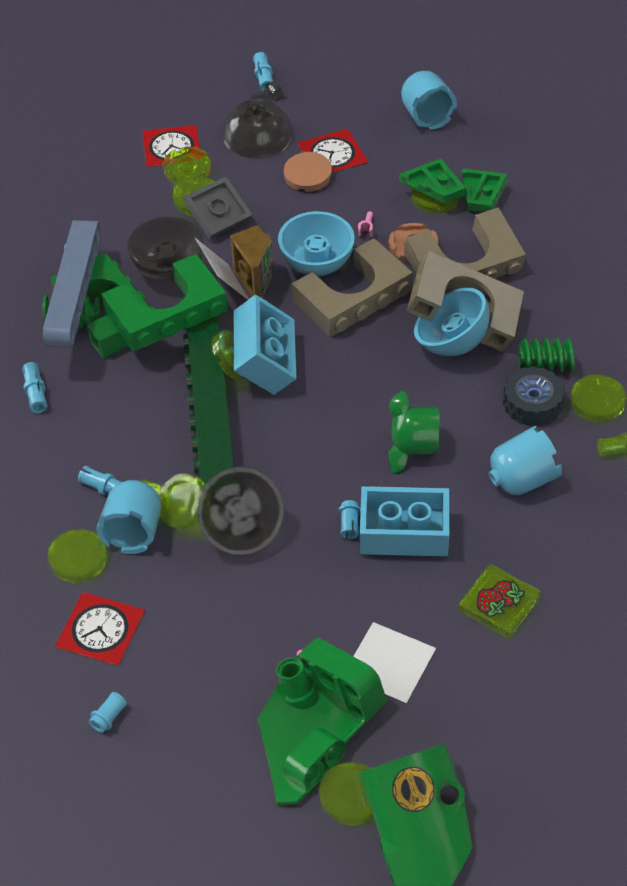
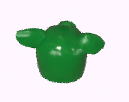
[388,391,440,473]

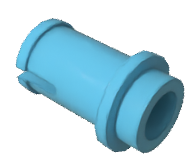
[338,500,361,539]
[89,692,127,733]

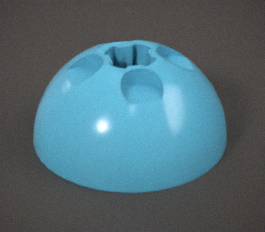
[278,211,355,276]
[414,288,490,357]

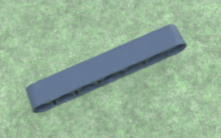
[43,220,101,347]

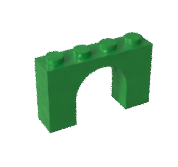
[51,253,155,358]
[102,254,228,352]

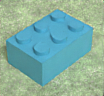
[234,294,296,395]
[360,486,449,556]

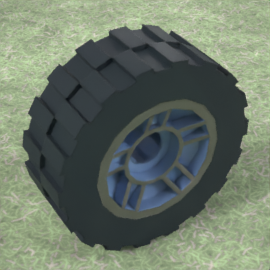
[503,367,565,426]

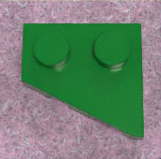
[400,159,466,203]
[462,168,508,212]

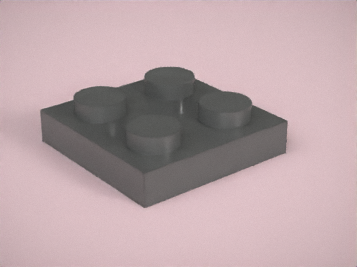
[183,176,252,240]

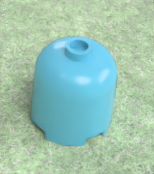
[401,71,457,130]
[489,426,562,496]
[96,480,161,554]

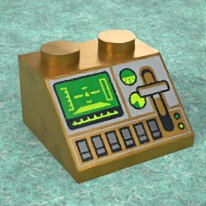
[230,225,274,299]

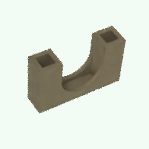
[404,207,526,294]
[292,238,413,337]
[407,251,524,352]

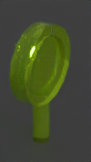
[141,473,208,529]

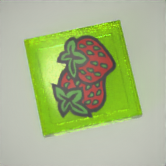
[458,564,541,639]

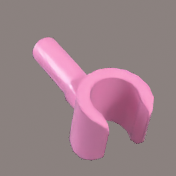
[358,211,373,238]

